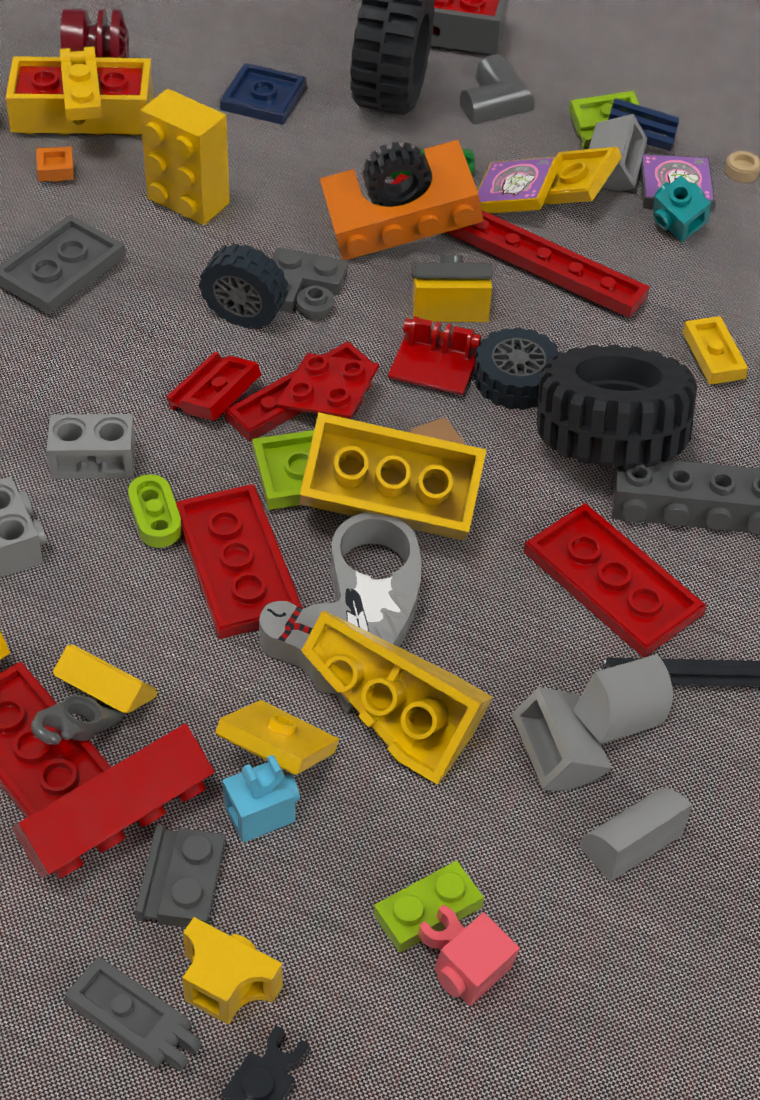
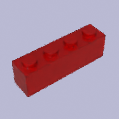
[11,723,215,880]

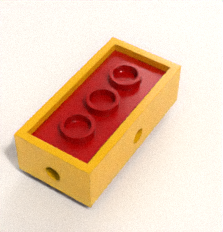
[5,56,154,135]

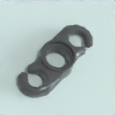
[31,695,125,745]

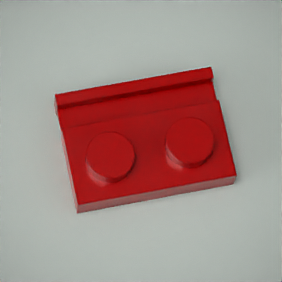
[166,352,262,421]

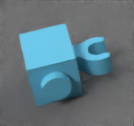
[222,755,300,843]

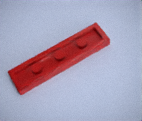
[225,341,372,442]

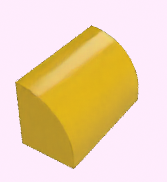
[412,278,492,322]

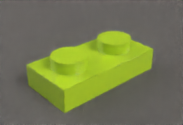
[373,860,484,953]

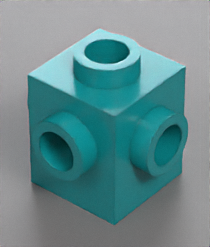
[653,175,711,242]

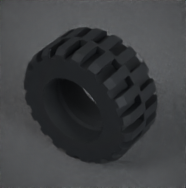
[350,0,435,115]
[537,344,697,469]

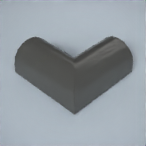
[460,54,535,123]

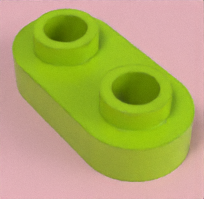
[128,474,182,548]

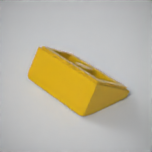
[53,644,158,713]

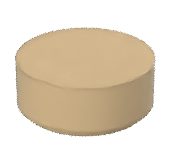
[725,151,760,183]

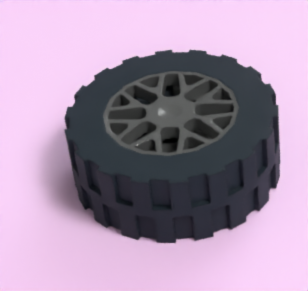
[199,244,289,329]
[474,327,560,410]

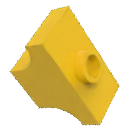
[182,917,283,1025]

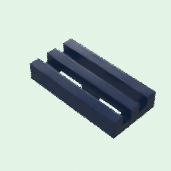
[608,98,680,151]

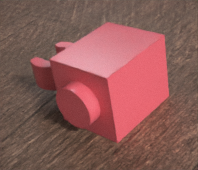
[418,905,520,1006]

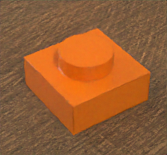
[36,146,74,182]

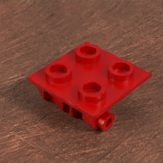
[388,316,482,396]
[276,353,380,419]

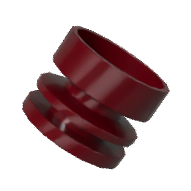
[60,9,129,58]

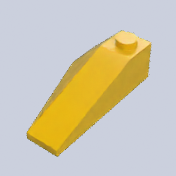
[301,610,493,785]

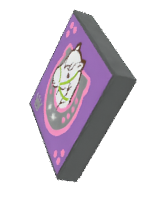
[639,154,715,211]

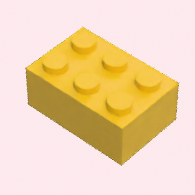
[140,88,230,225]

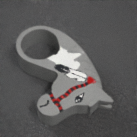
[259,512,422,714]

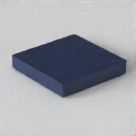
[220,63,307,125]

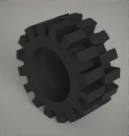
[363,141,432,207]

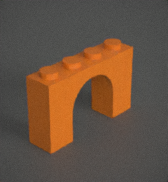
[319,139,484,260]

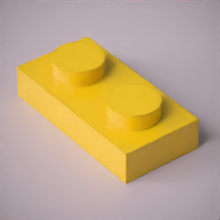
[682,316,748,385]

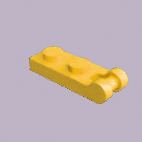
[59,47,102,121]

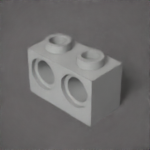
[46,414,136,479]
[0,476,47,577]

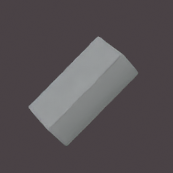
[589,114,648,191]
[573,654,673,744]
[511,687,612,791]
[579,788,692,882]

